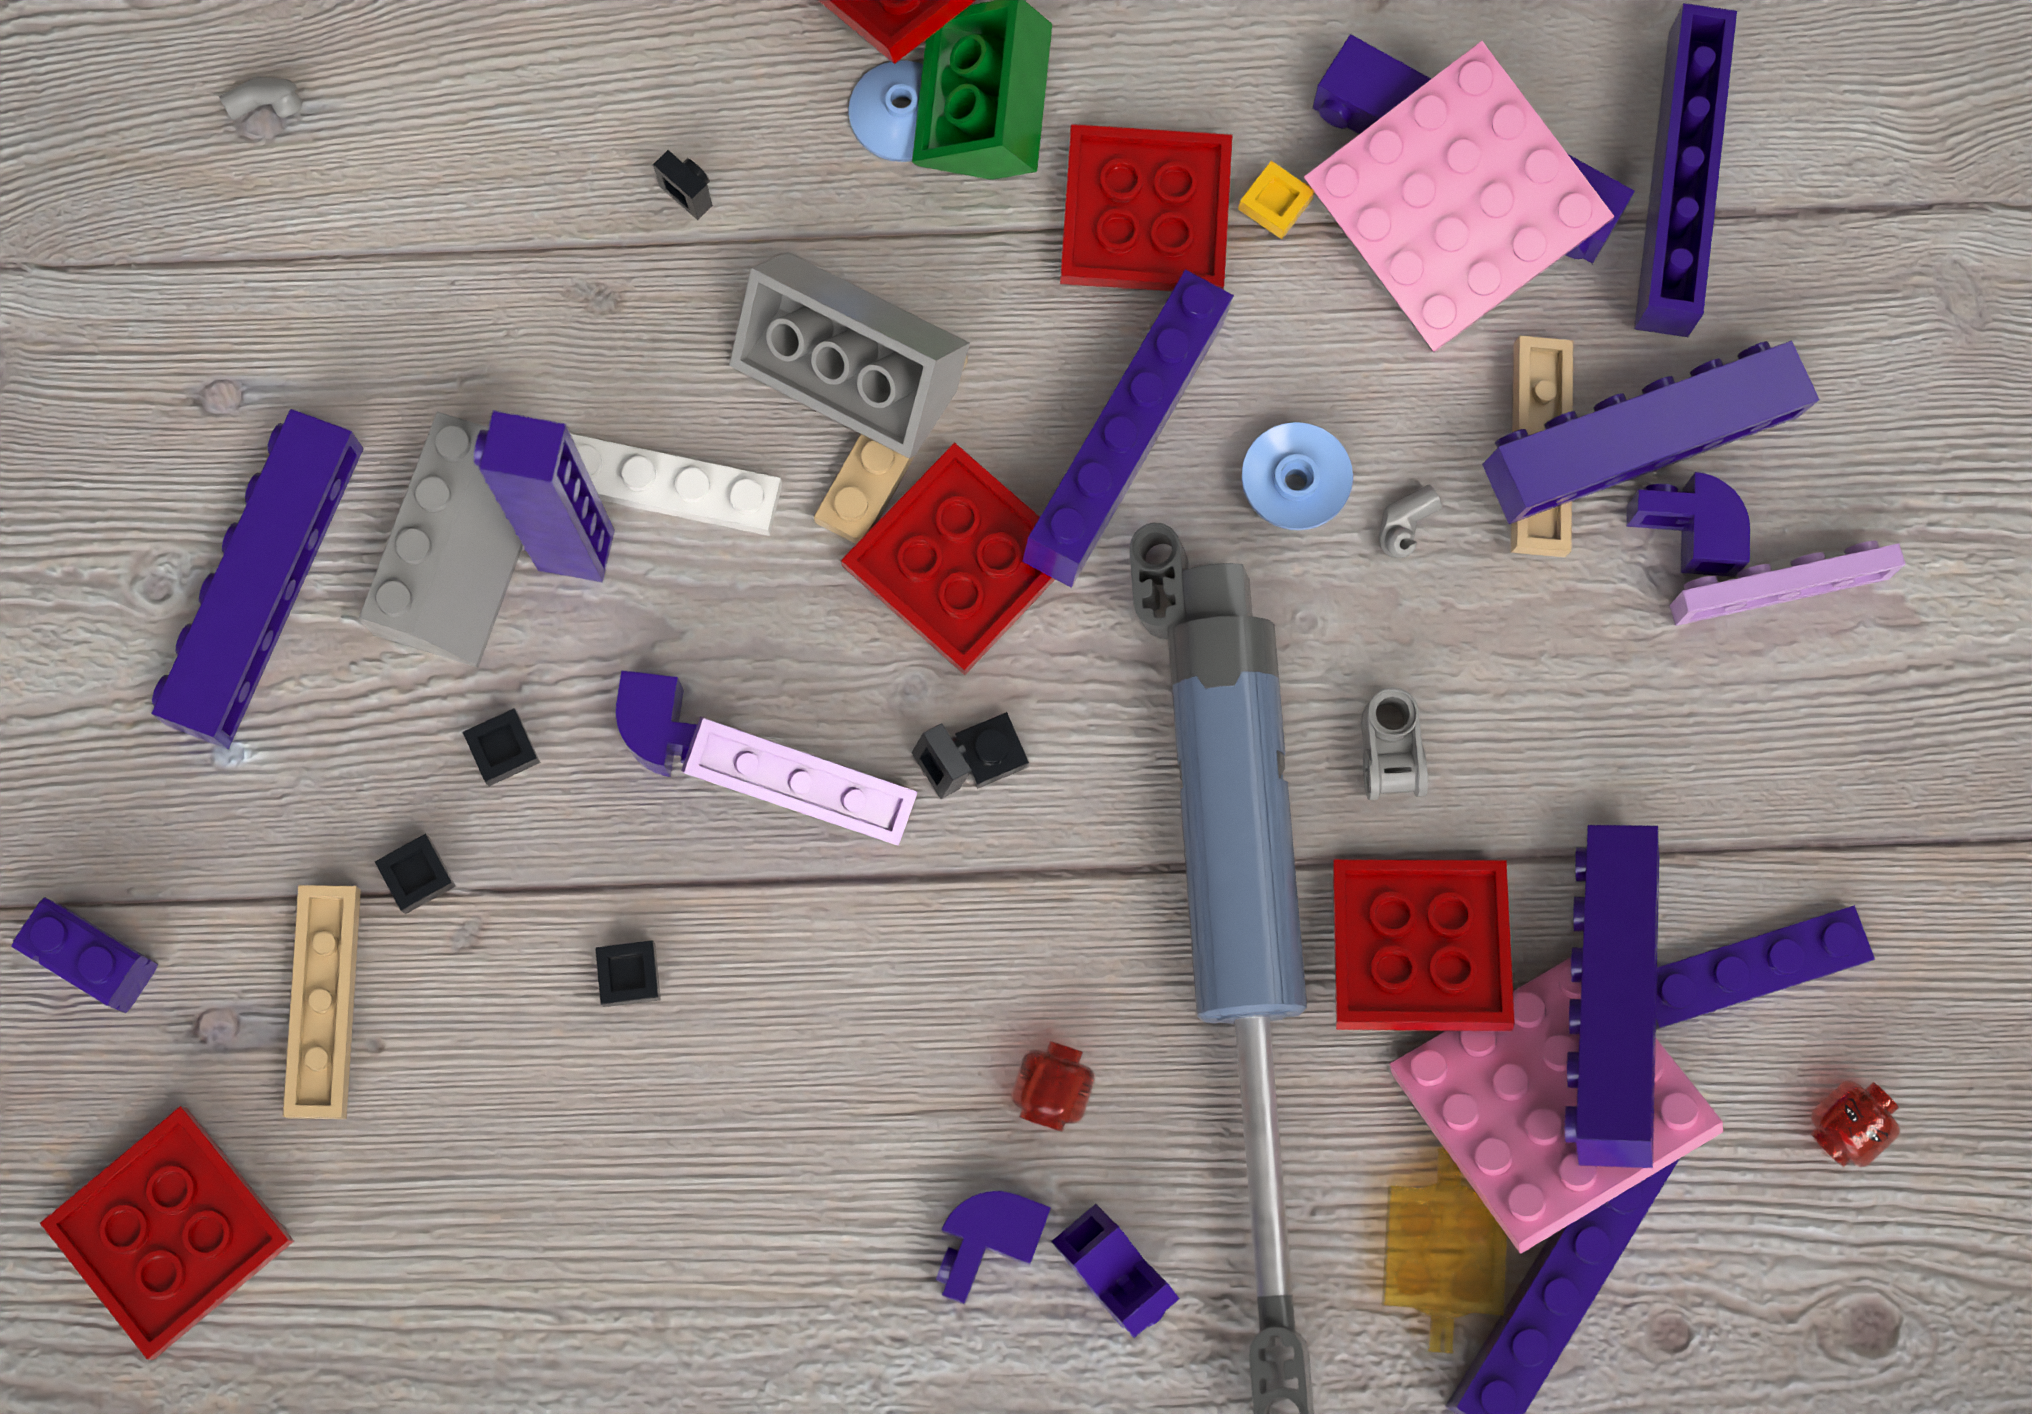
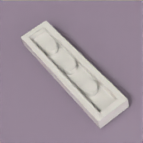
[571,434,782,536]

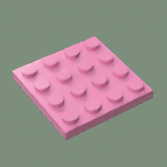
[1304,41,1614,352]
[1390,957,1723,1254]

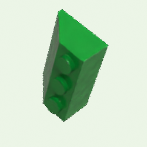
[912,0,1053,180]

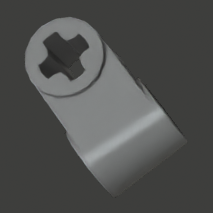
[1361,687,1428,800]

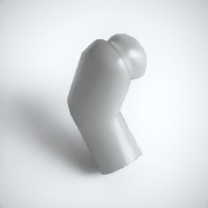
[219,77,302,120]
[1378,485,1442,558]

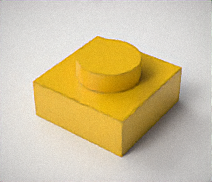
[1238,161,1315,239]

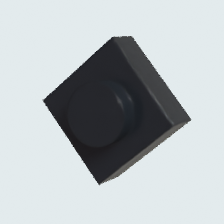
[653,150,713,220]
[463,708,541,786]
[955,712,1029,789]
[911,723,972,799]
[375,834,456,914]
[595,940,661,1007]

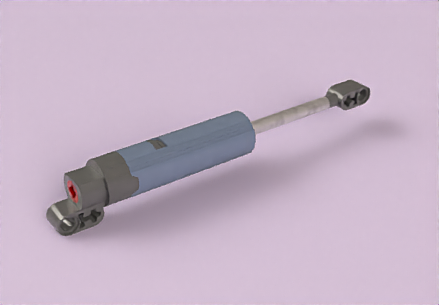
[1130,522,1314,1414]

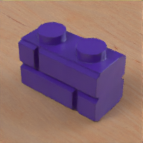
[11,897,158,1013]

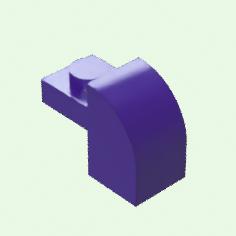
[1626,472,1750,577]
[615,670,697,777]
[936,1191,1051,1305]
[1051,1203,1180,1338]

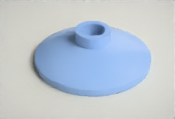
[849,60,923,162]
[1241,422,1353,530]

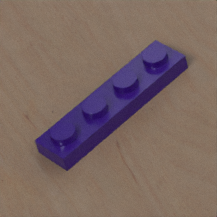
[1656,905,1875,1030]

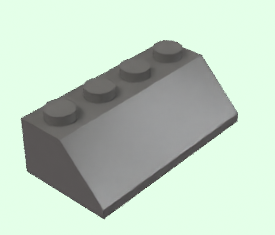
[729,252,970,459]
[359,412,523,668]

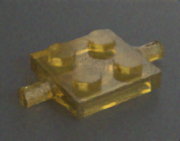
[1382,1148,1507,1354]

